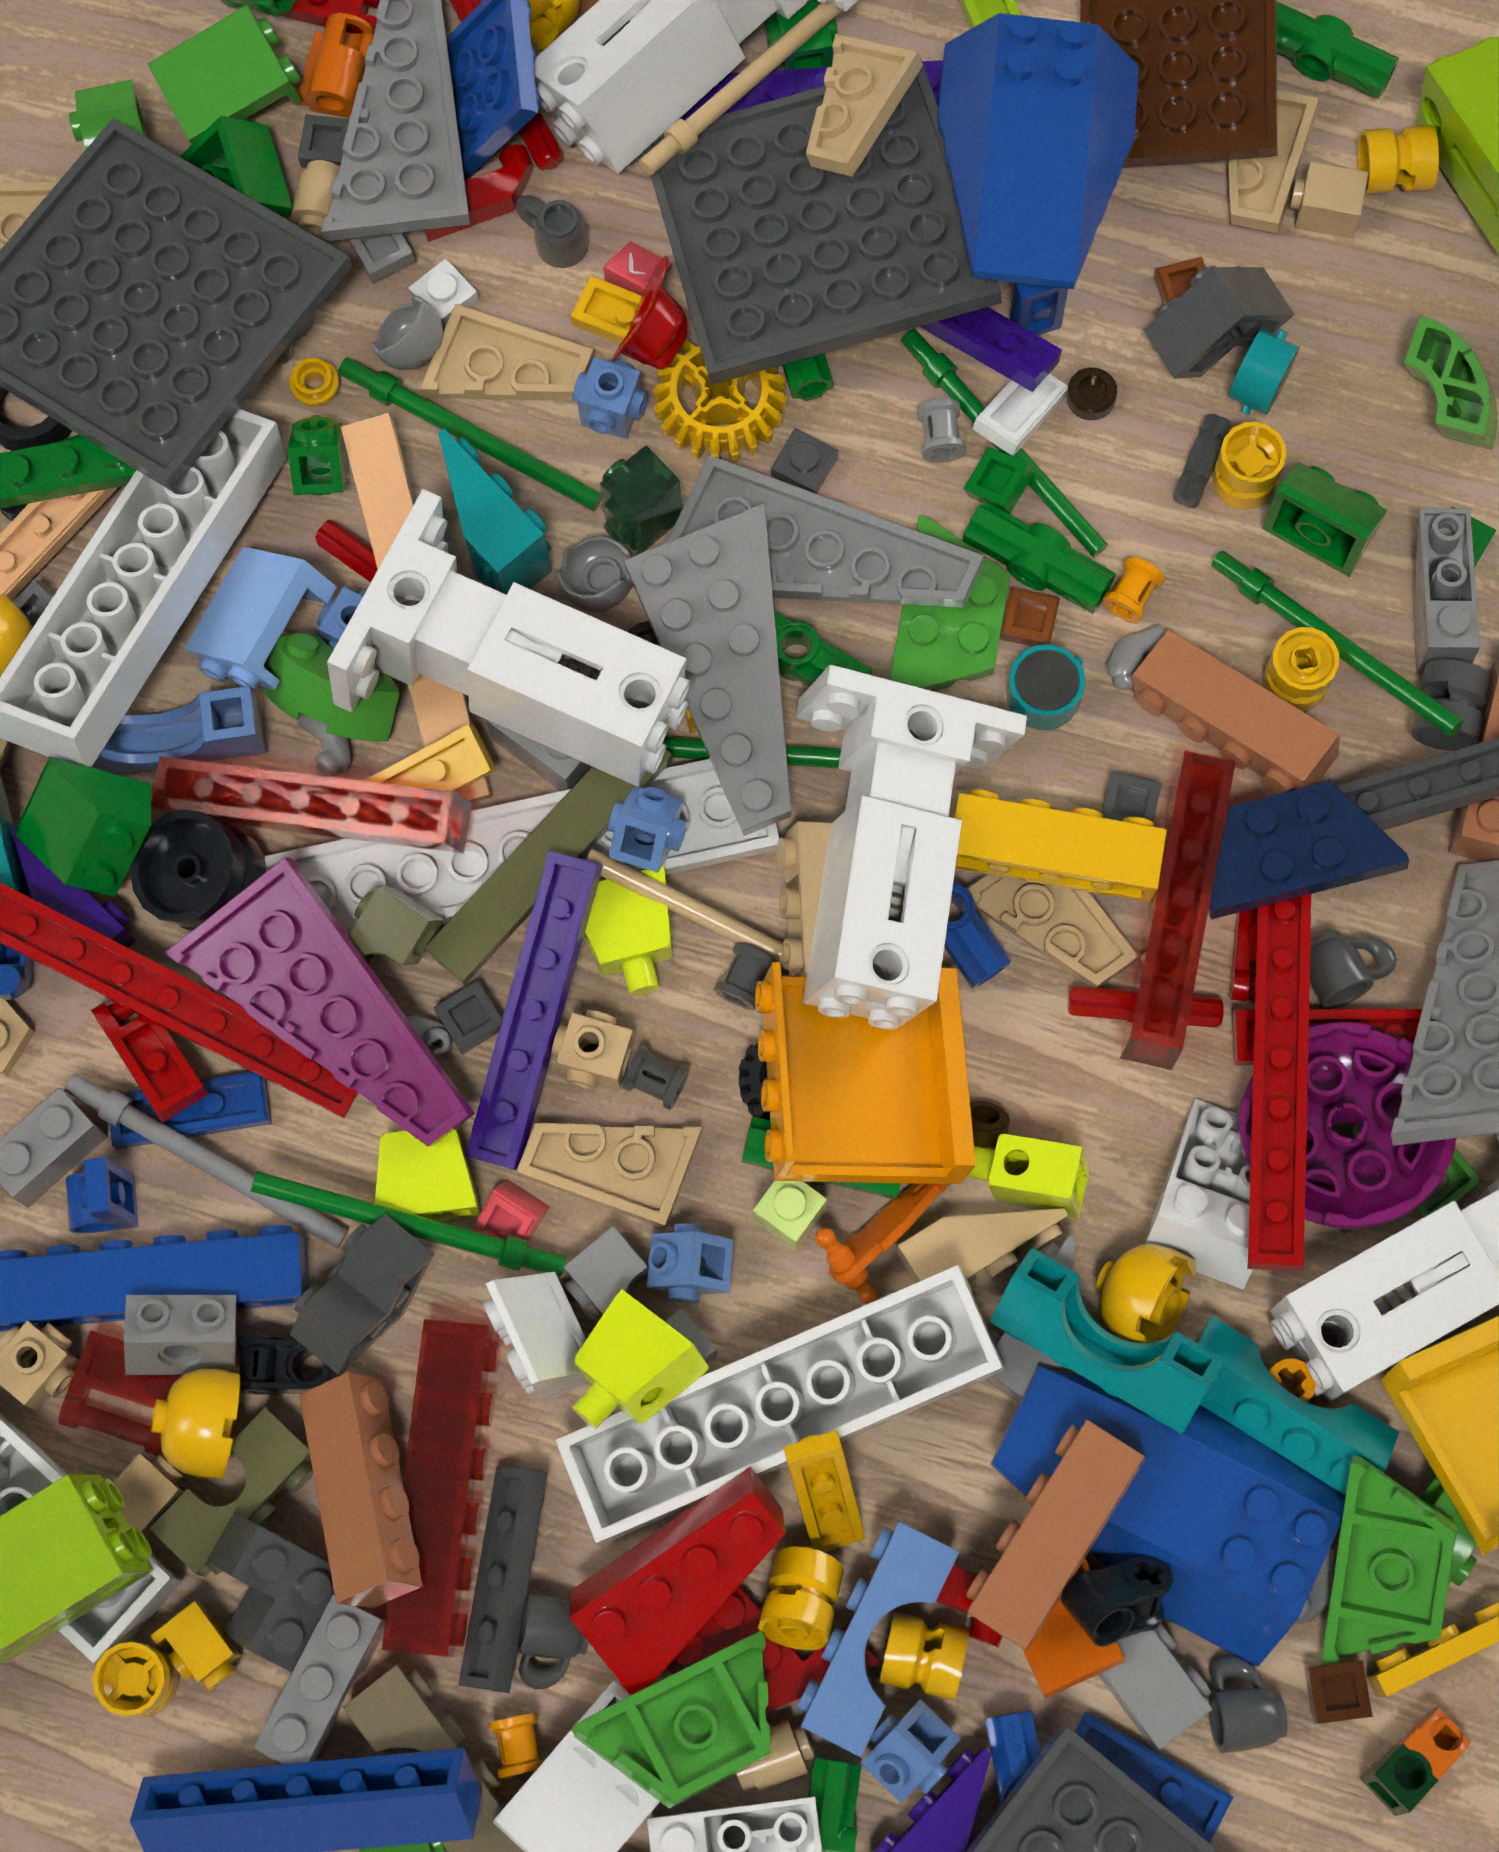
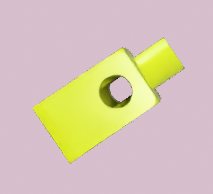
[584,865,673,996]
[375,1128,481,1221]
[967,1134,1090,1220]
[572,1289,709,1430]

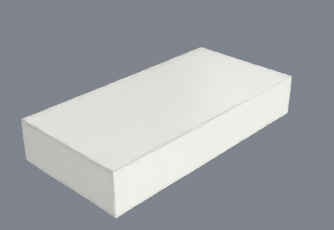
[972,373,1068,456]

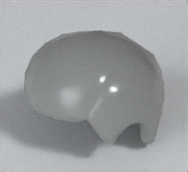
[371,296,443,370]
[555,536,633,611]

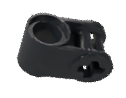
[237,1335,341,1395]
[1061,1555,1173,1647]

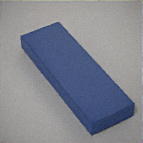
[110,1072,271,1150]
[1074,1712,1233,1844]

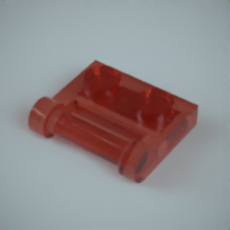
[58,1330,183,1457]

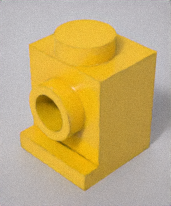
[150,1601,243,1692]

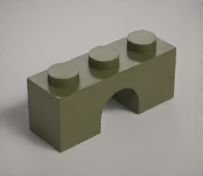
[348,887,444,966]
[149,1407,313,1577]

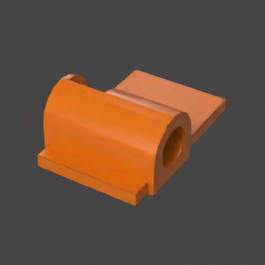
[298,13,374,118]
[989,1559,1126,1699]

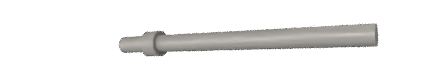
[64,1073,348,1249]

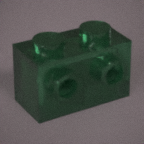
[600,445,683,555]

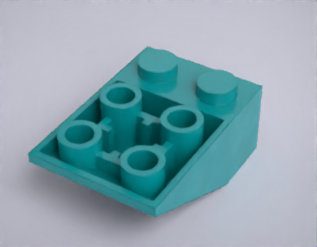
[438,428,552,595]

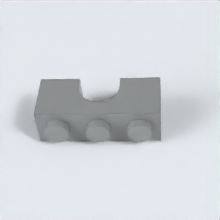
[564,1226,717,1364]
[253,1595,390,1764]

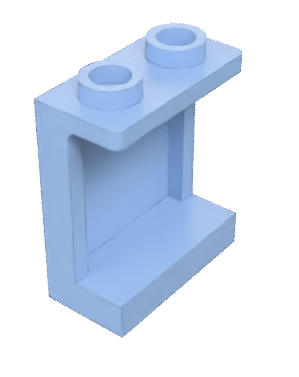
[184,546,337,691]

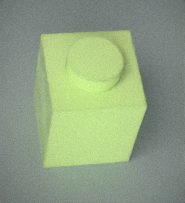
[752,1181,828,1252]

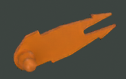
[815,1184,949,1305]

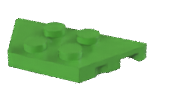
[889,515,1011,691]
[1321,1456,1458,1664]
[571,1631,771,1809]

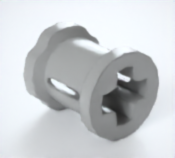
[917,398,966,463]

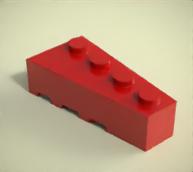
[569,1466,786,1696]

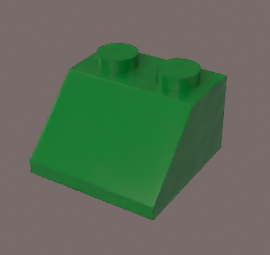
[180,116,293,218]
[1262,461,1387,577]
[15,756,151,897]

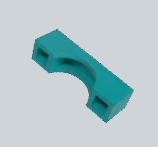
[989,1248,1225,1434]
[1194,1315,1399,1496]

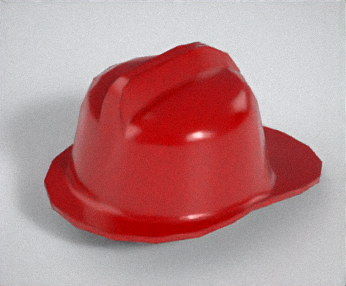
[611,256,688,370]

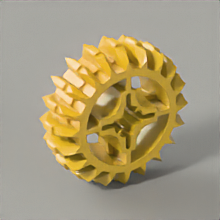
[653,339,787,464]

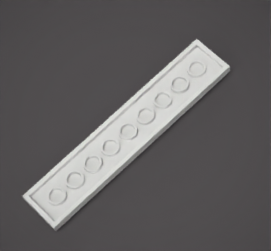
[264,759,780,936]

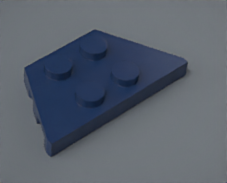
[1209,781,1409,919]

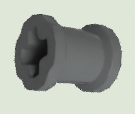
[713,943,777,1010]
[622,1045,690,1110]

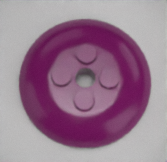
[1239,1022,1457,1229]

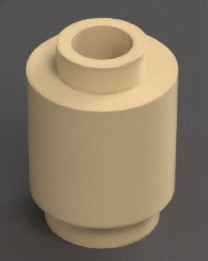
[291,160,340,238]
[737,1719,815,1792]

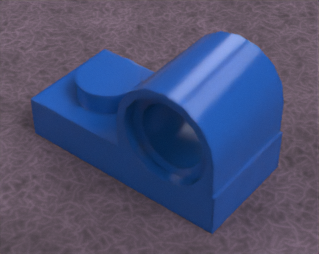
[66,1157,138,1233]

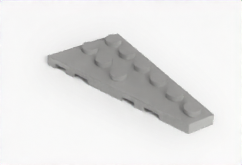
[321,0,470,242]
[1391,860,1499,1146]

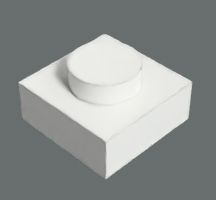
[408,258,479,328]

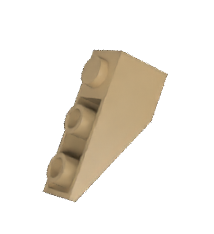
[777,821,832,977]
[896,1208,1068,1291]

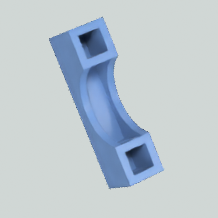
[92,686,266,775]
[796,1521,959,1757]

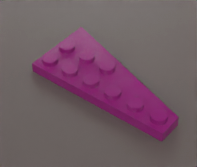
[165,858,475,1147]

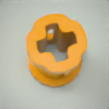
[1102,556,1166,624]
[1268,1358,1316,1402]
[489,1712,545,1779]

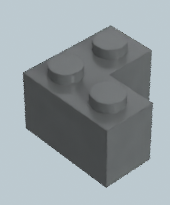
[1144,266,1295,378]
[290,1214,434,1375]
[207,1511,335,1673]

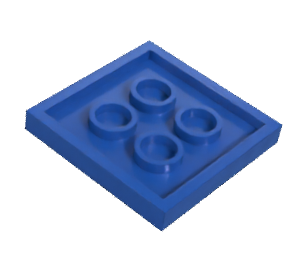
[446,0,540,181]

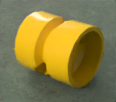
[1357,125,1439,194]
[1212,422,1287,510]
[1263,627,1339,712]
[758,1546,844,1650]
[879,1612,970,1701]
[92,1642,179,1717]

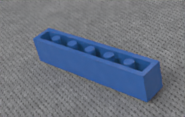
[0,1225,309,1332]
[130,1748,482,1852]

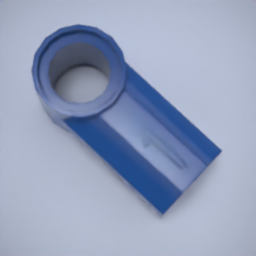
[944,883,1011,989]
[984,1710,1040,1806]

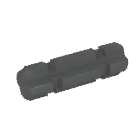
[1173,414,1231,508]

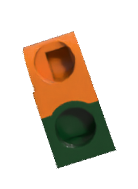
[1359,1706,1471,1816]

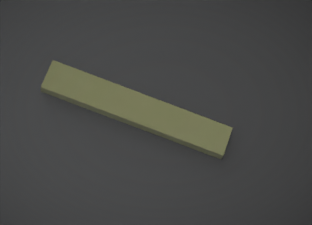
[425,750,673,985]

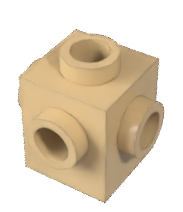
[551,1010,635,1090]
[0,1321,80,1411]

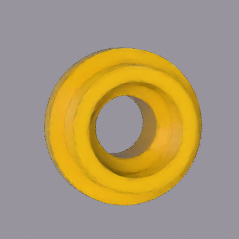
[289,358,339,407]

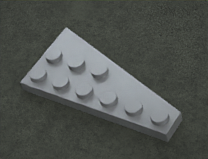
[666,455,985,608]
[624,503,791,836]

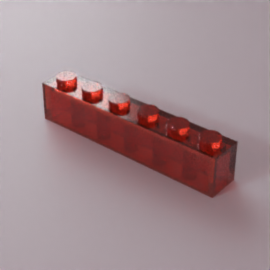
[1120,751,1236,1070]
[151,756,472,853]
[382,1319,500,1658]

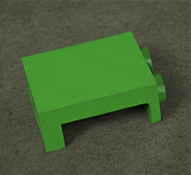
[148,5,303,144]

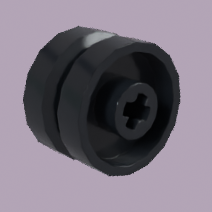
[130,810,266,931]

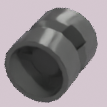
[1412,659,1491,751]

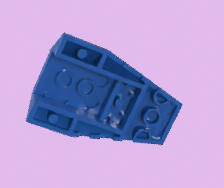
[937,13,1139,289]
[990,1366,1346,1667]

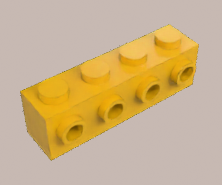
[953,790,1167,903]

